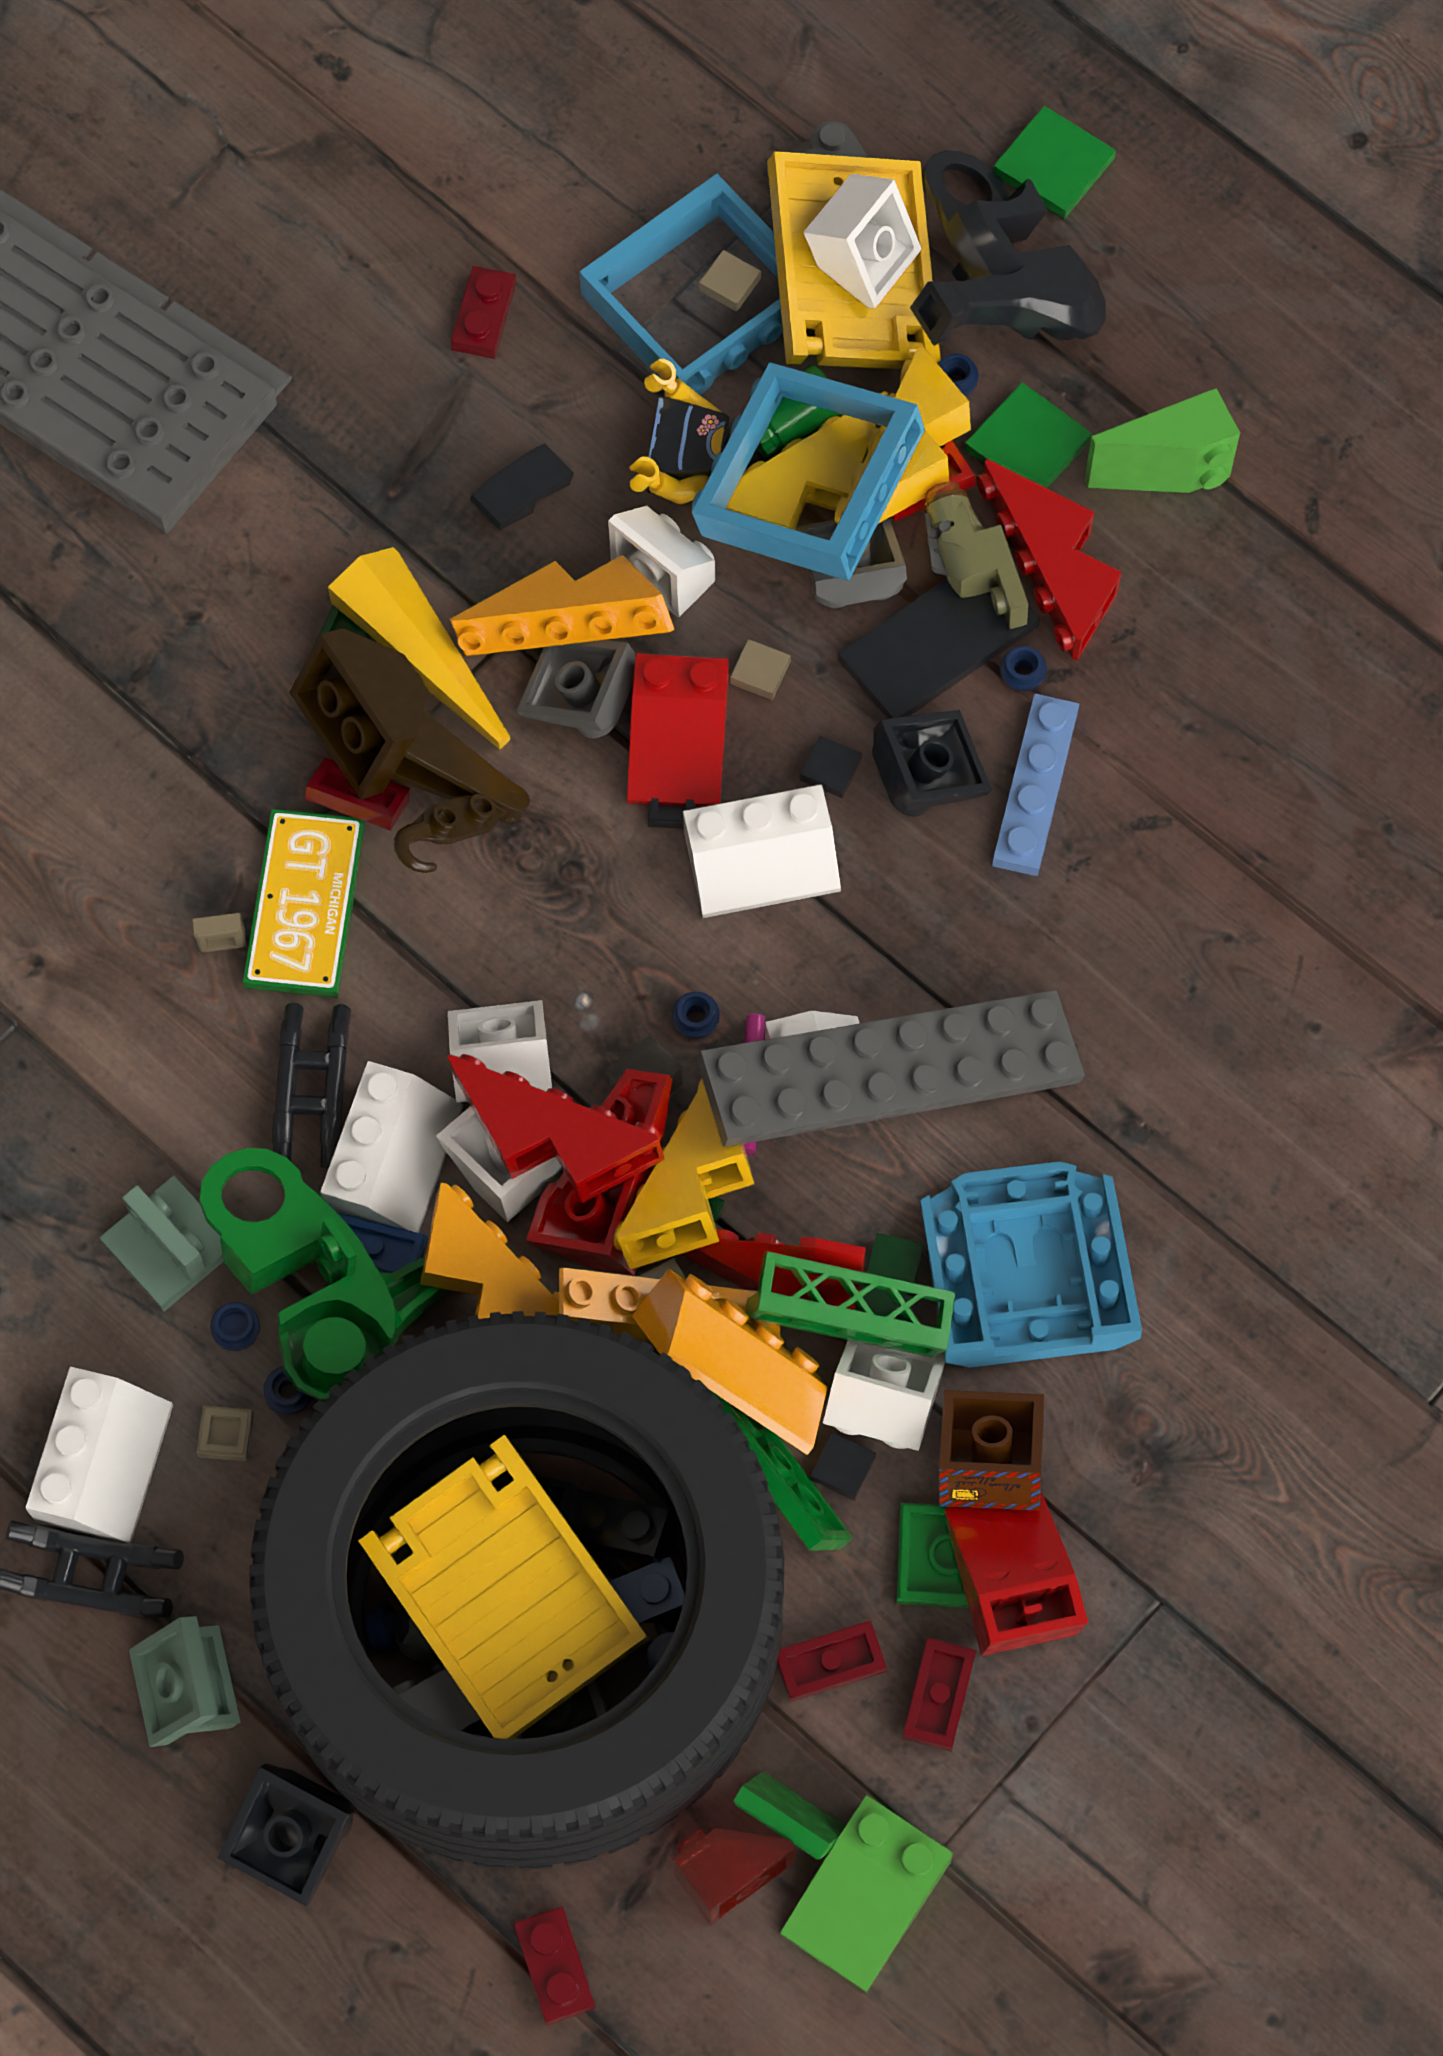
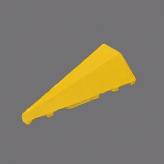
[328,547,510,750]

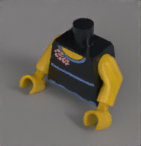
[629,359,753,504]

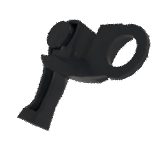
[910,150,1106,346]

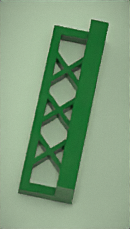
[745,1251,955,1358]

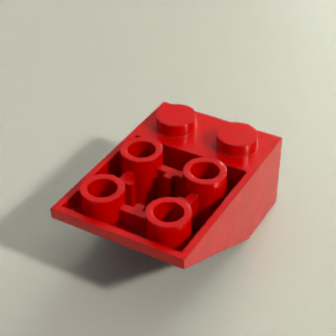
[944,1491,1088,1656]

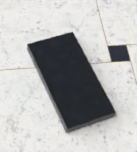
[838,579,1040,719]

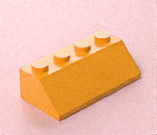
[632,1269,827,1455]

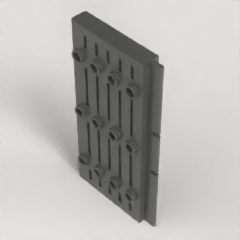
[0,189,292,534]

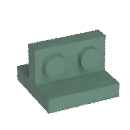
[99,1176,224,1312]
[129,1616,241,1747]

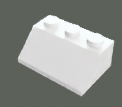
[683,785,841,918]
[320,1061,463,1233]
[26,1367,173,1544]

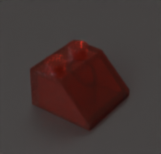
[673,1828,795,1925]

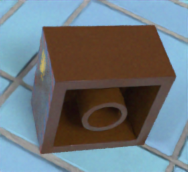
[939,1390,1044,1511]

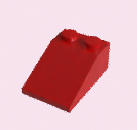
[627,654,729,808]

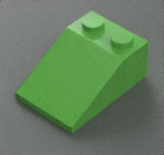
[1084,388,1240,493]
[780,1795,953,1993]

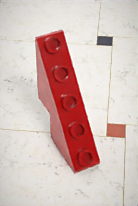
[976,459,1122,661]
[447,1054,665,1203]

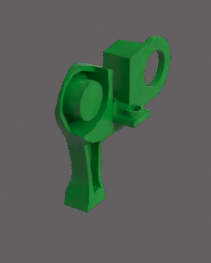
[200,1148,453,1400]

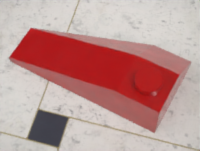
[526,1069,672,1276]
[681,1229,866,1310]

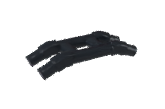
[272,1003,351,1168]
[0,1520,184,1618]

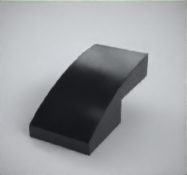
[470,443,574,530]

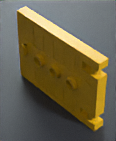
[767,151,941,369]
[358,1435,650,1739]

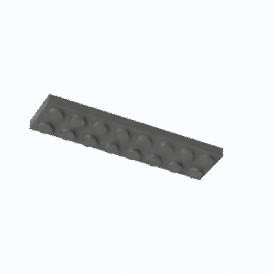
[696,990,1085,1147]

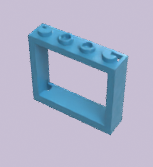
[579,174,783,395]
[692,362,925,581]

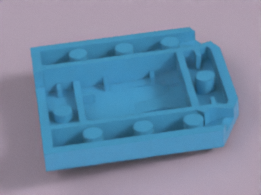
[920,1161,1142,1368]

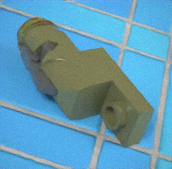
[923,482,1028,630]

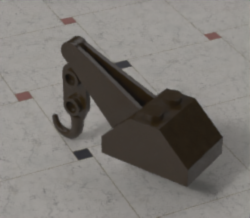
[289,628,530,873]

